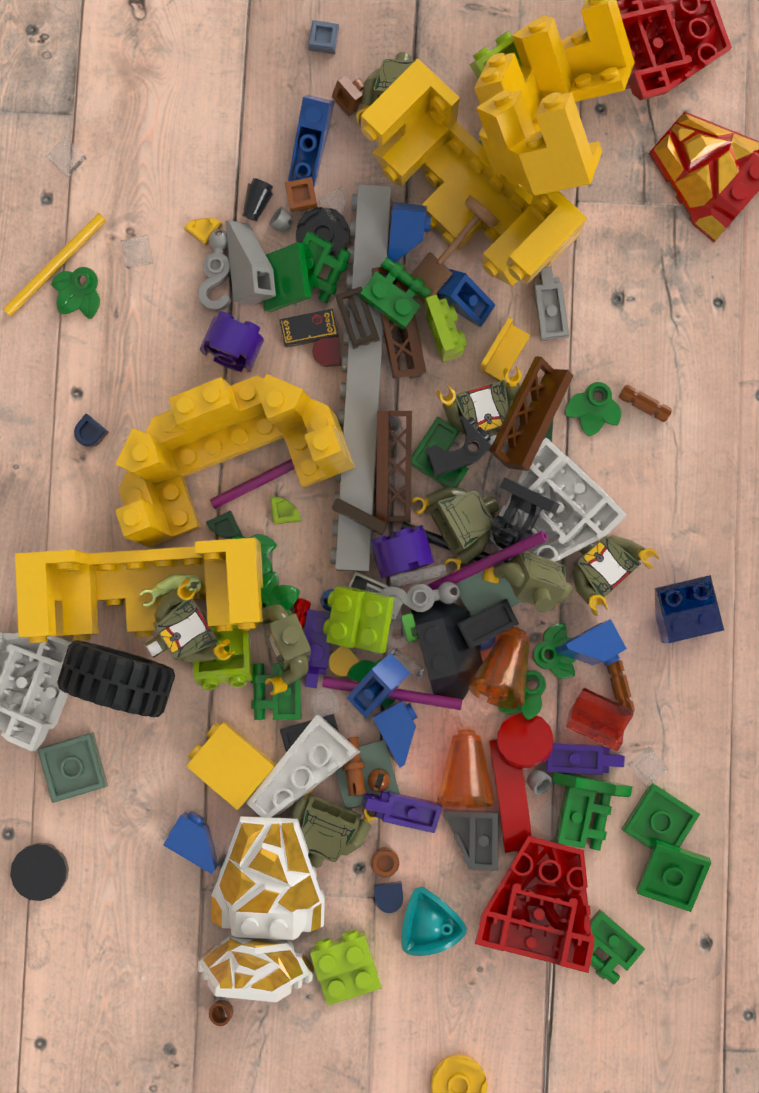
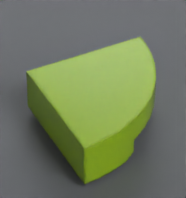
[270,496,301,525]

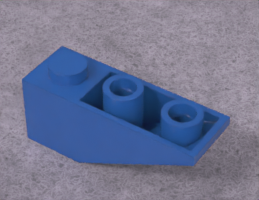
[288,95,335,187]

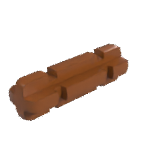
[619,385,672,422]
[607,660,635,715]

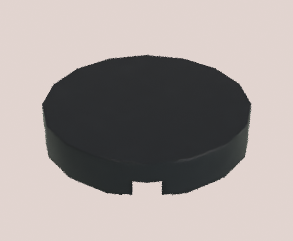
[296,207,350,257]
[10,843,69,901]

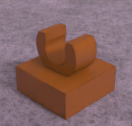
[331,75,364,116]
[285,177,317,212]

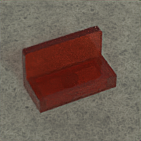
[566,688,634,751]

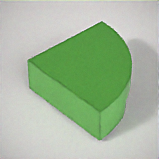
[401,613,419,644]

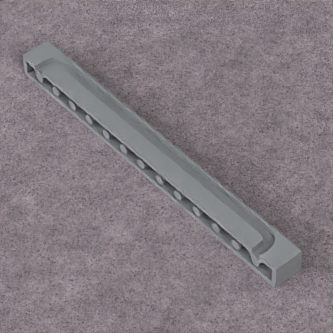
[331,184,391,572]

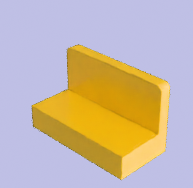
[479,317,531,382]

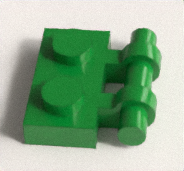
[303,232,351,303]
[359,257,432,329]
[251,663,302,720]
[555,787,612,851]
[590,909,645,985]

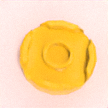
[430,1054,488,1093]

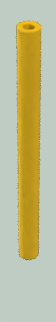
[3,213,106,317]

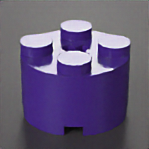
[200,311,264,372]
[370,525,434,579]

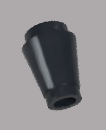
[242,178,273,222]

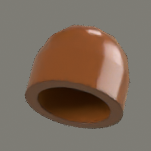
[368,768,390,792]
[209,1000,234,1026]

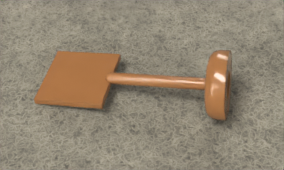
[411,195,499,305]

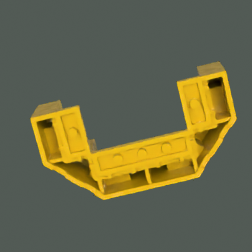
[474,0,635,196]
[361,58,587,286]
[115,374,355,548]
[15,538,263,643]

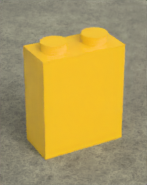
[186,721,277,811]

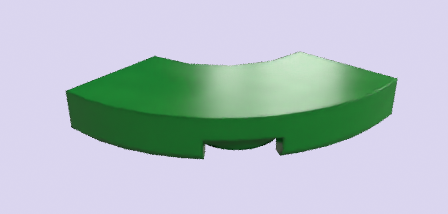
[552,772,633,797]

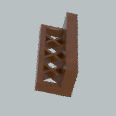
[371,263,426,379]
[489,356,573,471]
[376,410,412,524]

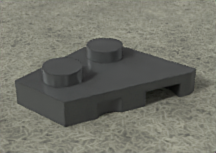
[444,809,499,871]

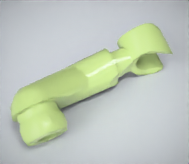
[139,574,202,606]

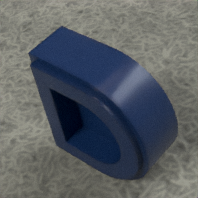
[74,413,109,447]
[374,881,403,913]

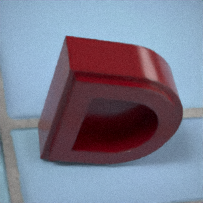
[312,337,341,367]

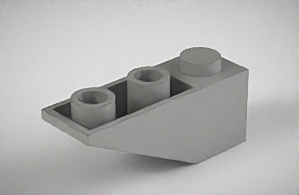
[225,220,276,305]

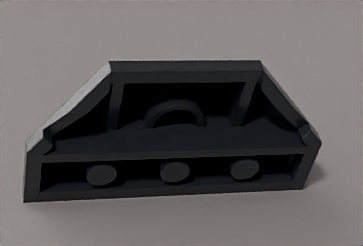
[410,600,484,707]

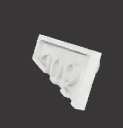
[246,715,360,818]

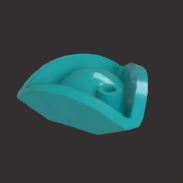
[401,887,467,956]

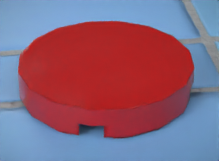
[497,713,554,769]

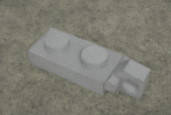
[534,265,569,342]

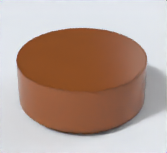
[371,847,399,877]

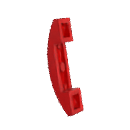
[489,739,532,853]

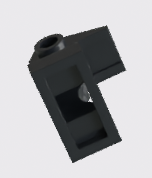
[425,415,491,479]
[491,477,560,549]

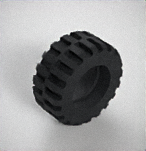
[57,640,175,717]

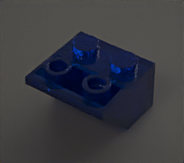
[654,575,724,643]

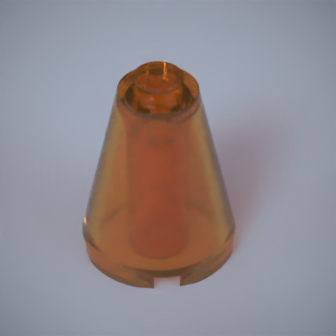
[469,627,530,709]
[437,729,494,808]

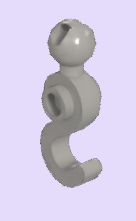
[198,230,231,312]
[379,582,459,620]

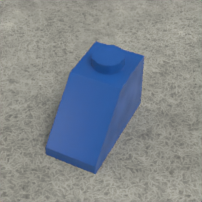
[388,202,432,262]
[436,269,495,327]
[555,619,627,666]
[347,653,411,718]
[372,701,418,768]
[163,811,218,874]

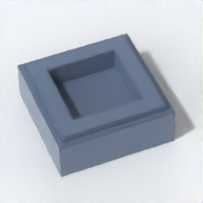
[308,20,339,54]

